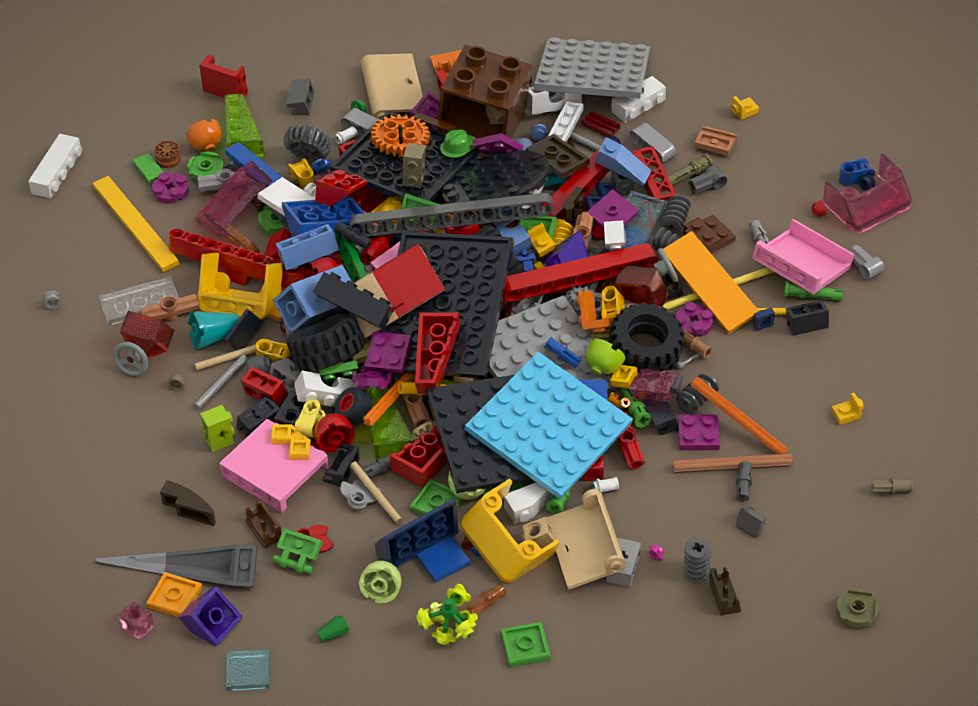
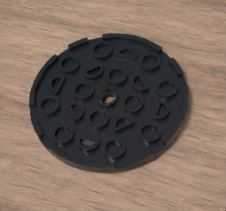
[441,150,550,212]

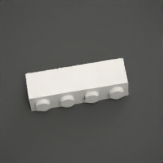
[28,134,82,199]

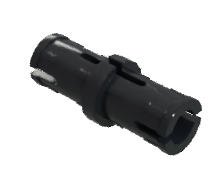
[334,221,372,250]

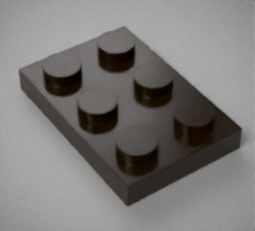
[526,134,590,179]

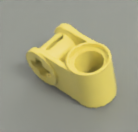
[295,399,326,438]

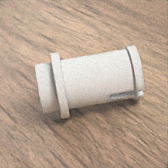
[334,126,358,145]
[592,477,619,493]

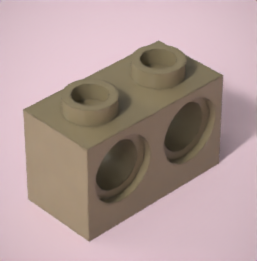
[403,143,426,188]

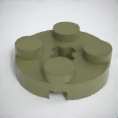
[836,588,880,628]

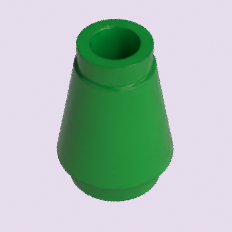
[317,615,350,642]

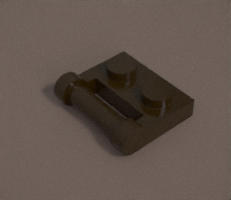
[563,186,584,227]

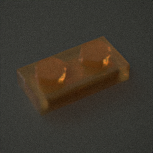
[224,225,260,253]

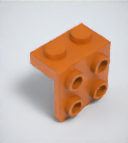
[577,290,614,332]

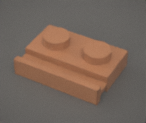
[694,126,737,156]

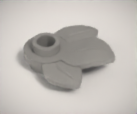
[340,479,381,510]

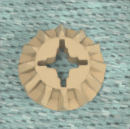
[409,420,436,441]

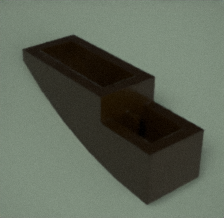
[160,480,216,526]

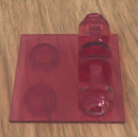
[629,369,679,402]

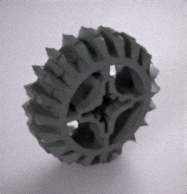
[283,124,332,161]

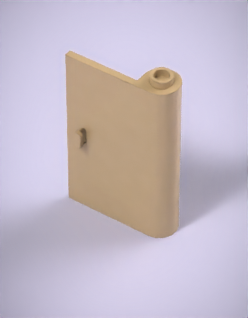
[360,53,423,119]
[546,489,626,590]

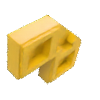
[270,425,311,460]

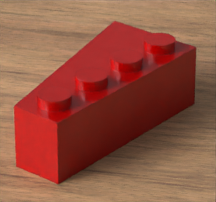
[415,312,461,394]
[390,425,447,488]

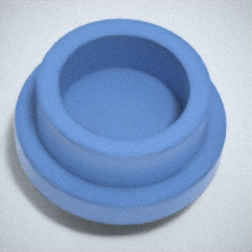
[530,124,548,141]

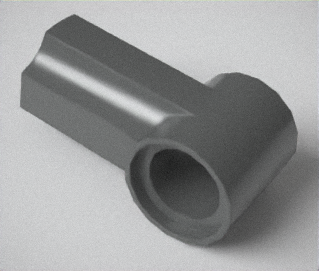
[688,165,727,194]

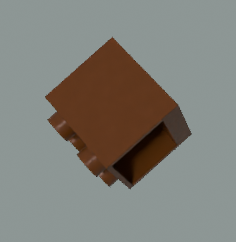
[436,44,532,139]

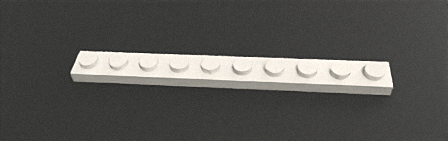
[522,101,584,209]

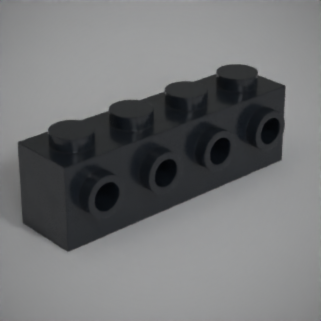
[313,272,394,330]

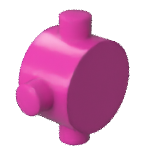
[649,544,664,560]

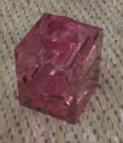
[119,601,155,639]

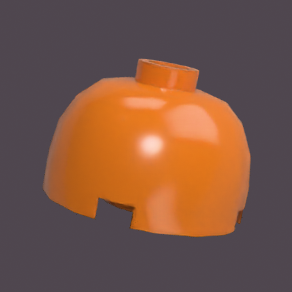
[185,119,222,152]

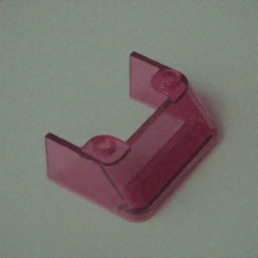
[823,153,912,233]
[194,160,273,237]

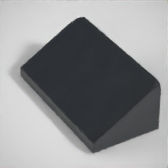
[225,309,263,350]

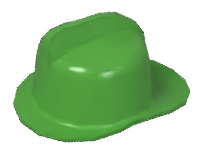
[440,129,476,158]

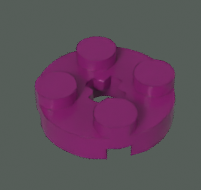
[152,172,189,204]
[675,302,713,337]
[352,368,392,389]

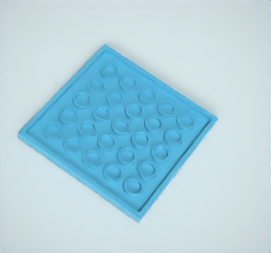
[464,352,633,499]

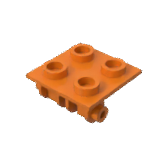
[430,50,462,76]

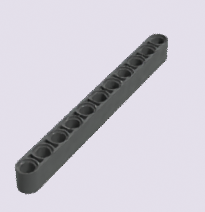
[349,193,553,237]

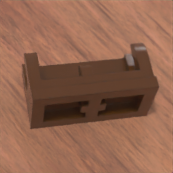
[245,499,282,549]

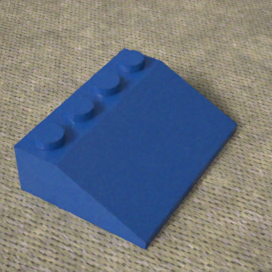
[282,197,369,238]

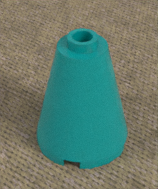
[187,311,240,349]

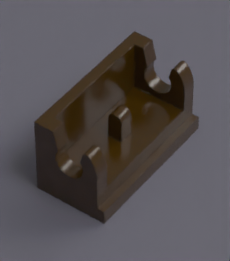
[709,567,741,616]

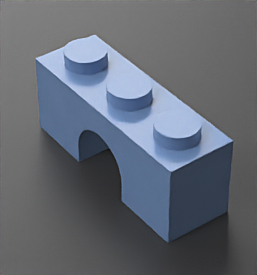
[484,207,533,256]

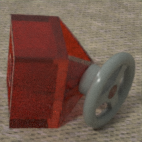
[615,248,678,307]
[113,311,175,376]

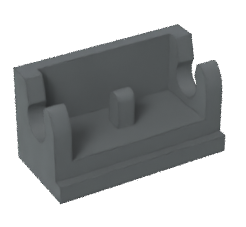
[286,78,315,115]

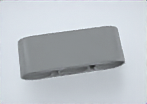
[341,108,379,137]
[629,123,676,163]

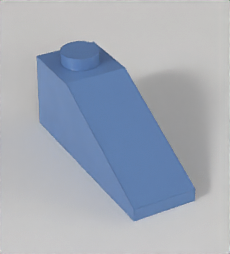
[595,137,651,186]

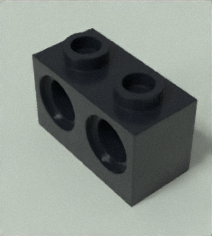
[274,390,306,427]

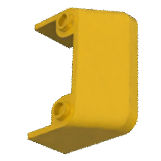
[198,253,283,320]
[460,479,560,583]

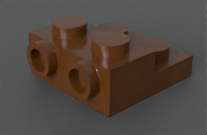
[683,215,736,254]

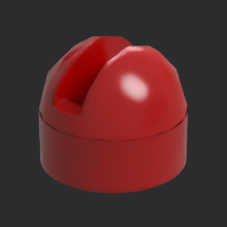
[812,200,826,216]

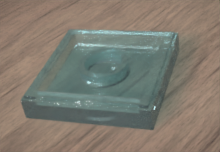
[226,649,270,691]

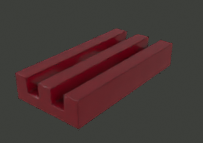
[581,111,621,137]

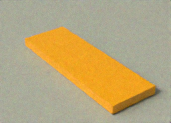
[663,231,759,334]

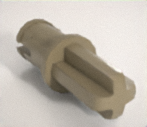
[871,478,913,494]

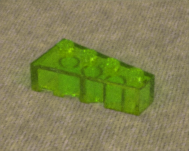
[225,94,265,159]
[364,386,414,460]

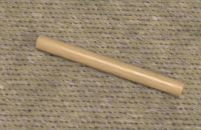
[194,345,256,371]
[350,462,402,524]

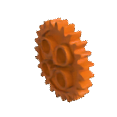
[371,114,430,157]

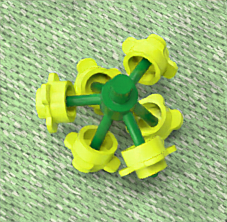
[416,584,478,645]

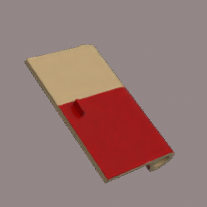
[352,244,445,338]

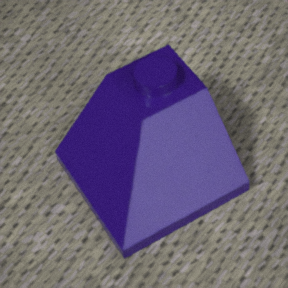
[545,231,589,267]
[178,586,243,646]

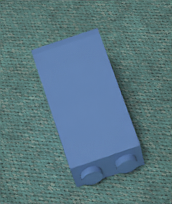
[273,265,352,333]

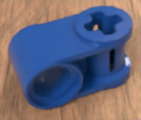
[839,158,875,186]

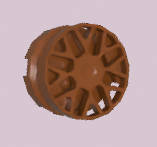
[154,141,181,168]

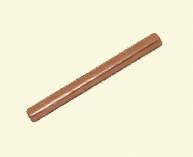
[673,453,793,472]

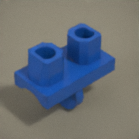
[516,249,536,272]

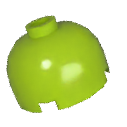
[585,338,626,375]

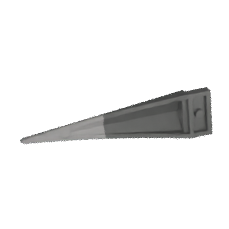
[95,544,258,588]

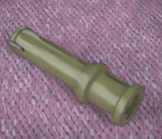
[661,154,714,186]

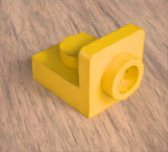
[731,96,759,120]
[527,223,556,257]
[610,365,639,388]
[831,393,864,425]

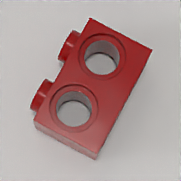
[241,367,288,406]

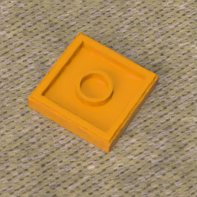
[146,572,203,617]

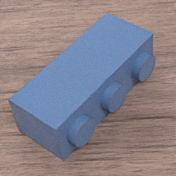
[276,224,339,270]

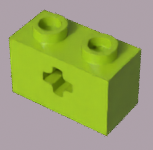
[200,405,235,452]

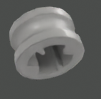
[43,291,61,309]

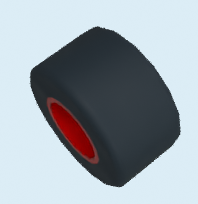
[335,387,372,426]

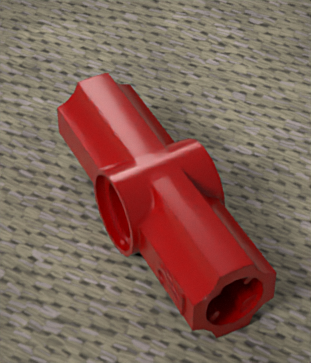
[359,221,397,265]
[617,410,645,470]

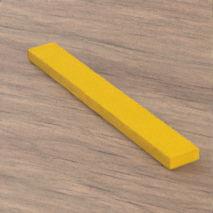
[93,176,179,272]

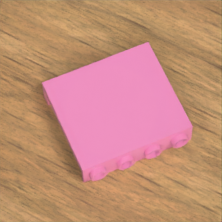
[752,219,854,294]
[219,419,329,513]

